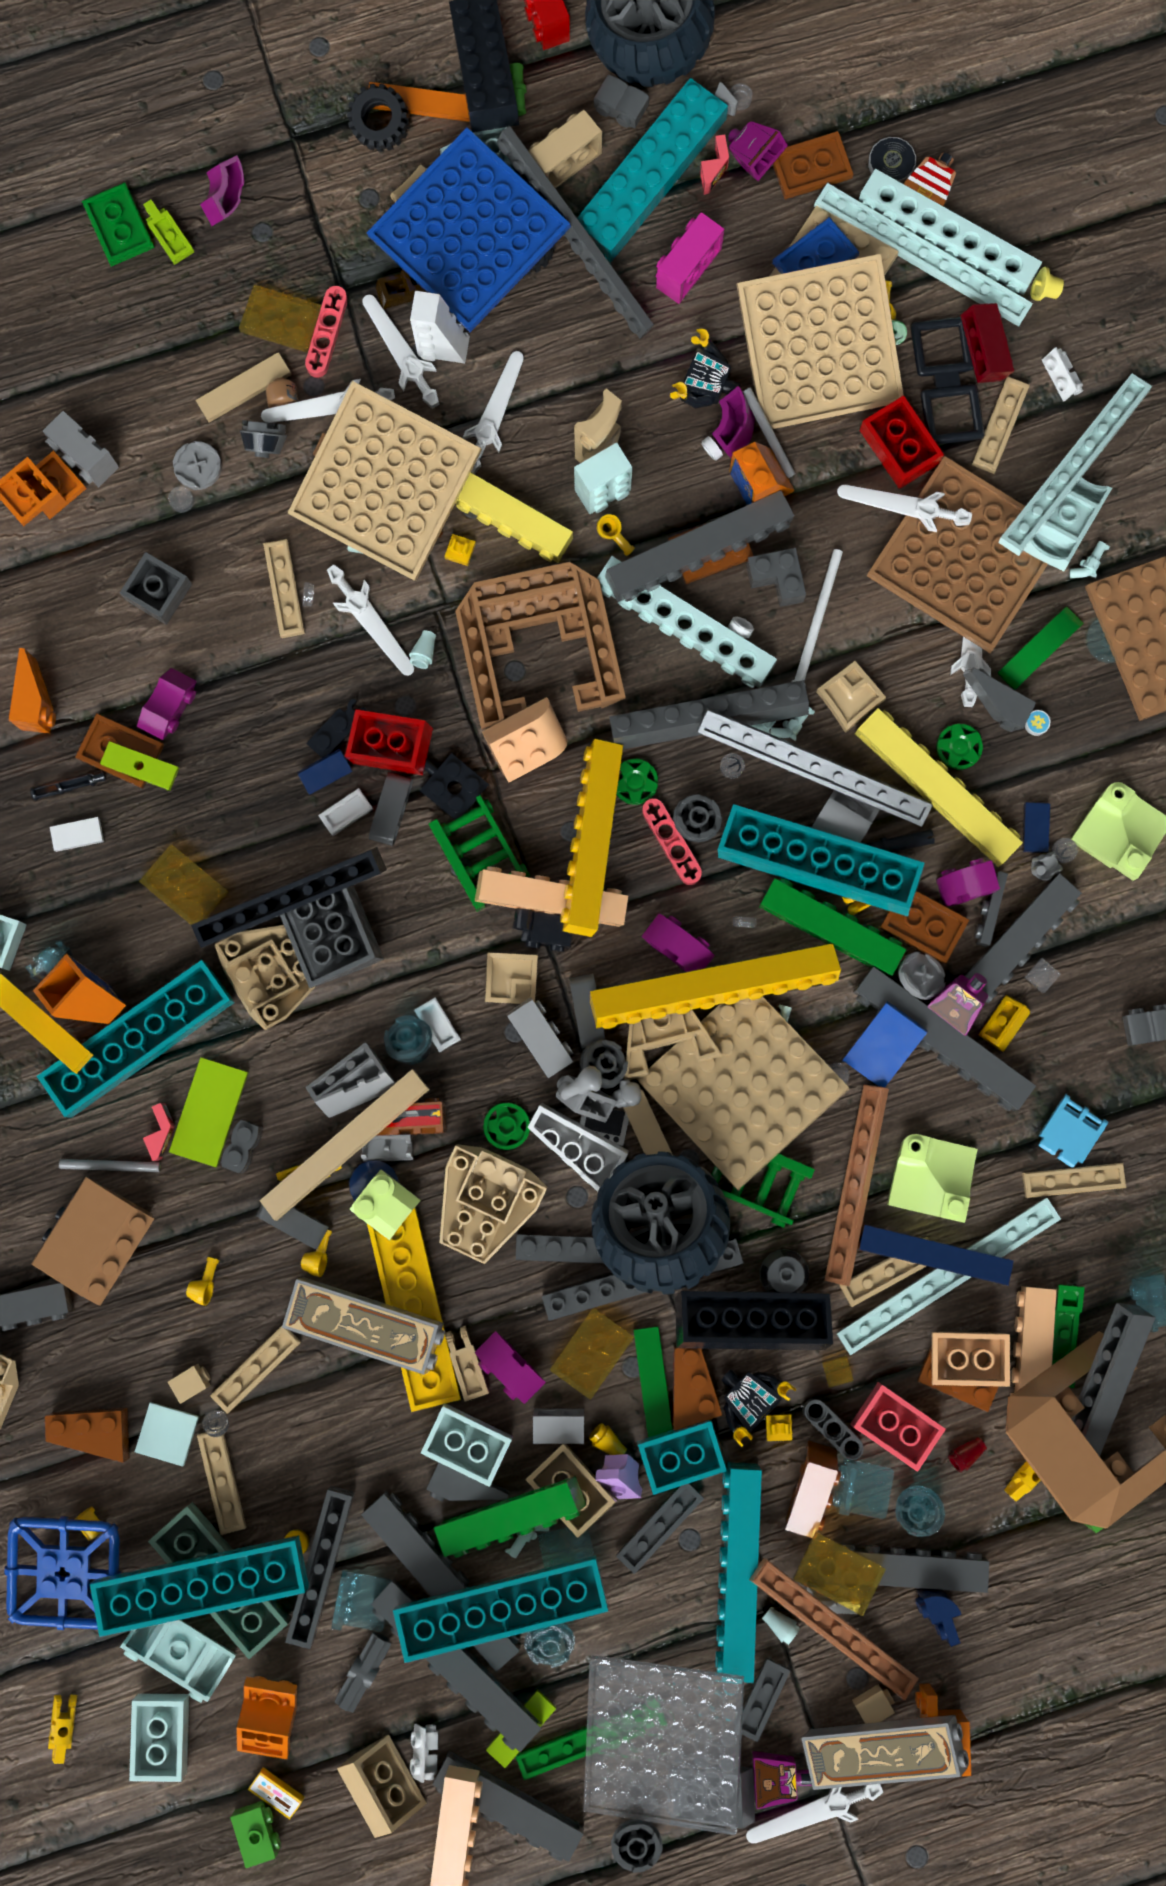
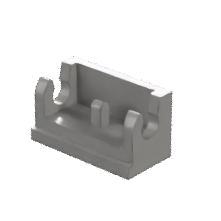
[361,1135,413,1162]
[533,1408,584,1444]

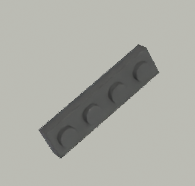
[516,1234,604,1263]
[616,1483,704,1574]

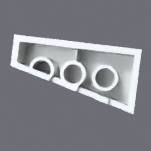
[410,291,470,364]
[528,1103,629,1192]

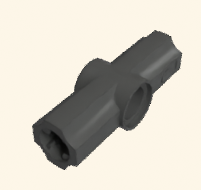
[334,1631,392,1713]

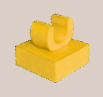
[445,534,476,566]
[765,1414,792,1441]

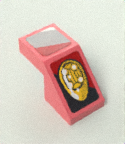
[700,134,729,195]
[143,1103,175,1161]

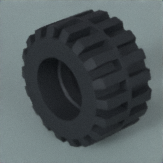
[347,84,411,152]

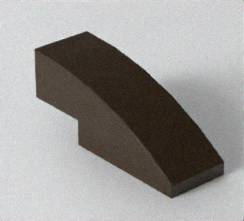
[375,269,428,309]

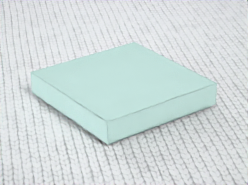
[135,1402,199,1466]

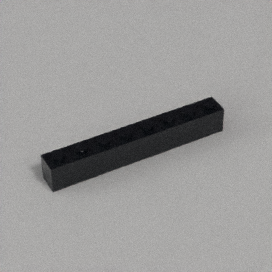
[191,847,387,948]

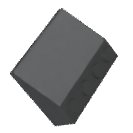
[280,885,384,988]

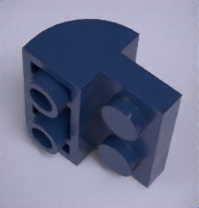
[915,1588,962,1647]

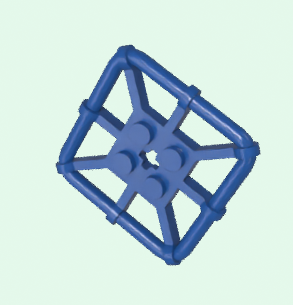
[4,1516,121,1630]

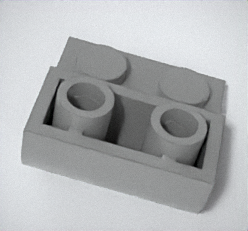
[811,790,880,843]

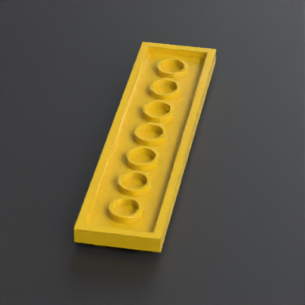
[367,1207,461,1412]

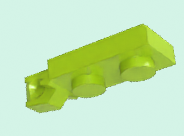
[143,200,194,265]

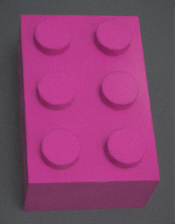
[656,212,724,304]

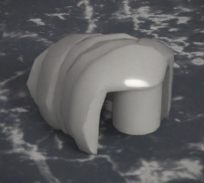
[1031,851,1063,881]

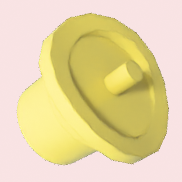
[1030,266,1064,301]

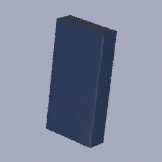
[297,749,352,795]
[1022,802,1050,853]

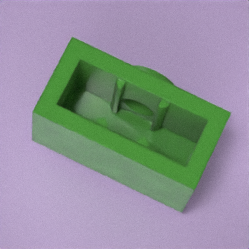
[230,1800,281,1868]

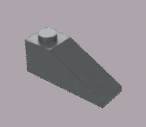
[963,668,1036,732]
[426,1463,509,1501]

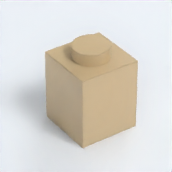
[168,1364,211,1404]
[852,1684,895,1724]

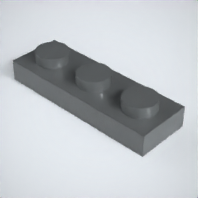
[974,871,1008,947]
[734,1657,790,1742]

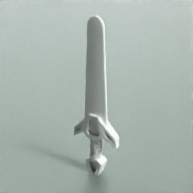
[363,295,439,409]
[463,351,524,475]
[261,379,395,423]
[837,485,972,532]
[327,565,414,676]
[950,637,991,707]
[746,1784,883,1843]

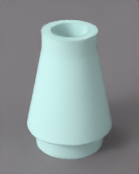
[409,630,436,669]
[762,1607,801,1645]

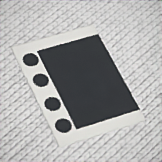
[580,1109,629,1146]

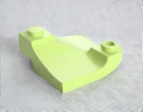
[1069,782,1166,881]
[887,1134,977,1223]

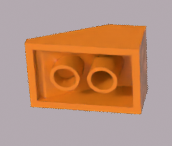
[9,648,56,734]

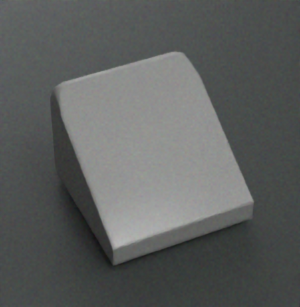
[715,82,738,116]

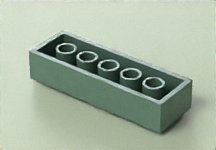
[148,1502,292,1659]

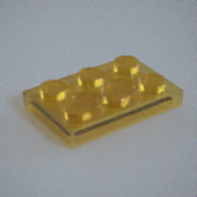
[239,285,322,353]
[139,844,228,925]
[550,1308,634,1400]
[793,1532,886,1616]

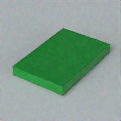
[82,182,154,267]

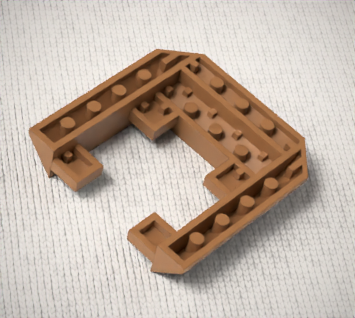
[455,562,626,730]
[1006,1331,1166,1529]

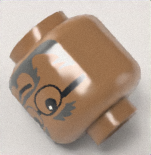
[266,378,299,408]

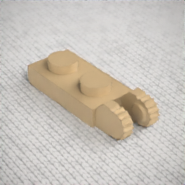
[445,1326,489,1401]

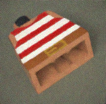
[904,153,956,207]

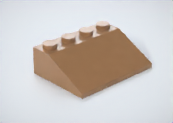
[31,1177,154,1306]

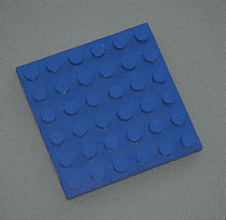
[367,128,571,332]

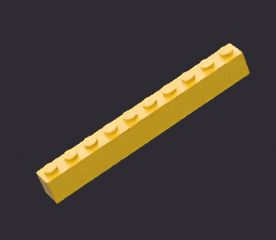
[590,944,841,1029]

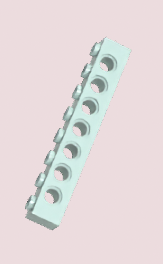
[859,169,1042,296]
[597,556,777,688]

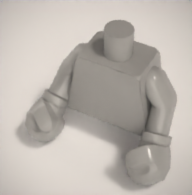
[556,1066,641,1123]

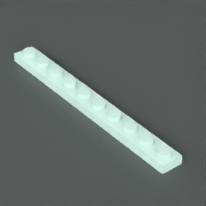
[814,183,1033,327]
[998,373,1152,556]
[836,1198,1061,1355]

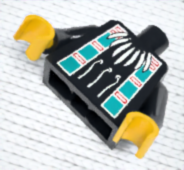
[670,329,741,409]
[721,1369,796,1447]

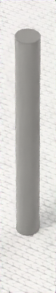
[743,387,796,478]
[59,1159,161,1172]

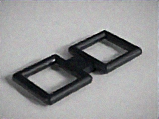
[910,317,985,444]

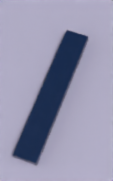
[859,1225,1014,1286]

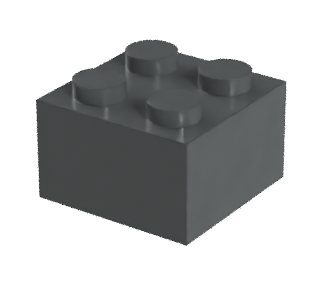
[120,552,192,625]

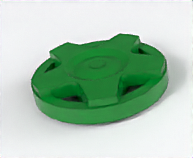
[936,724,983,770]
[616,759,658,805]
[483,1103,530,1150]

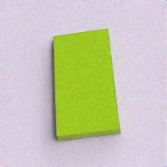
[169,1057,249,1168]

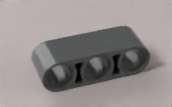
[369,772,413,846]
[569,974,605,1048]
[255,1193,329,1249]
[802,1397,864,1460]

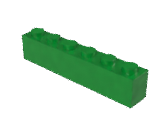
[759,878,906,978]
[434,1476,587,1558]

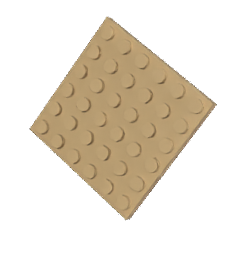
[736,254,903,429]
[288,381,482,581]
[637,997,849,1190]

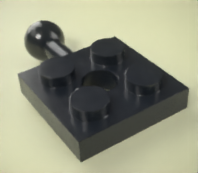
[420,753,489,820]

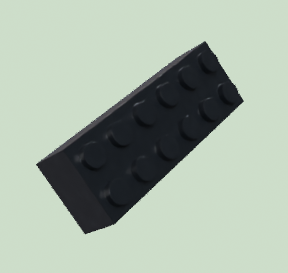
[449,0,519,133]
[675,1291,833,1350]

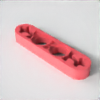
[305,286,348,378]
[642,798,702,885]

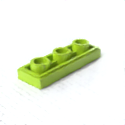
[100,741,179,791]
[486,1689,556,1768]

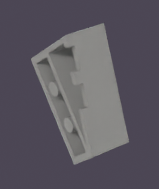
[43,411,119,488]
[306,1042,396,1118]

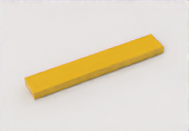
[0,973,93,1074]

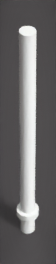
[791,549,843,686]

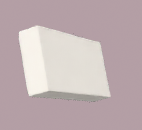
[318,788,373,836]
[50,817,104,852]
[414,997,461,1052]

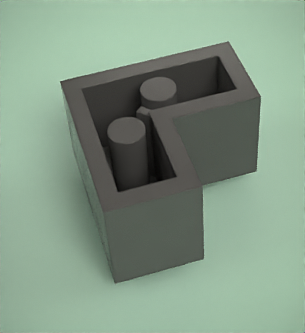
[746,548,806,607]

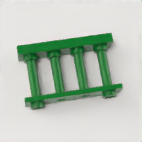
[428,796,530,912]
[711,1154,815,1228]

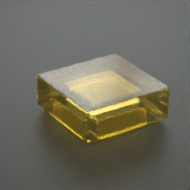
[822,1356,853,1388]

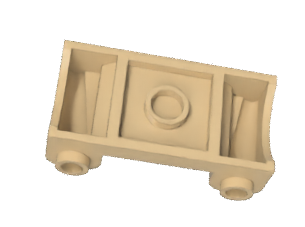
[574,389,622,463]

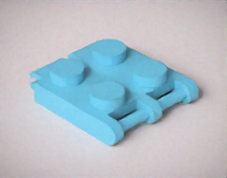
[1038,1094,1108,1168]

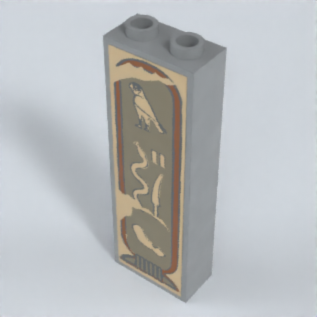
[282,1277,445,1375]
[801,1715,969,1790]

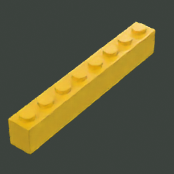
[560,739,623,937]

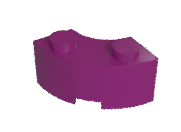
[200,156,244,226]
[712,386,755,459]
[137,668,196,740]
[936,858,1000,907]
[641,914,715,972]
[474,1331,546,1404]

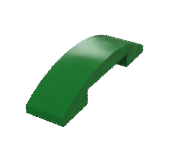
[997,607,1084,690]
[1052,1284,1085,1388]

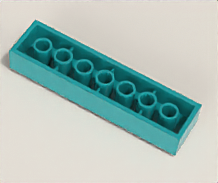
[577,78,728,263]
[718,804,925,917]
[37,960,235,1118]
[715,1462,762,1683]
[90,1536,309,1637]
[393,1555,609,1663]

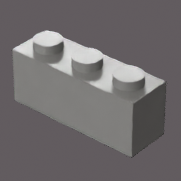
[506,997,574,1078]

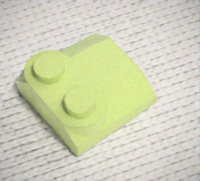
[350,1169,421,1240]

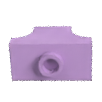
[595,1454,642,1499]

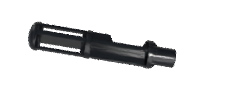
[30,771,106,801]

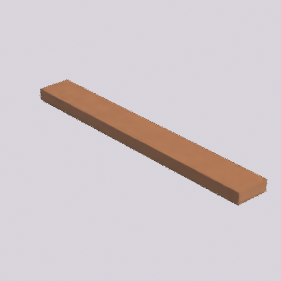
[824,1084,889,1286]
[749,1558,919,1700]

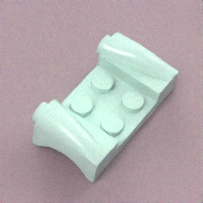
[1023,477,1112,571]
[120,1620,237,1703]

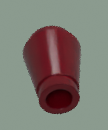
[948,1437,987,1473]

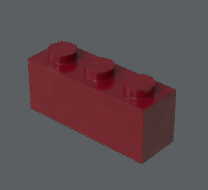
[960,303,1014,383]

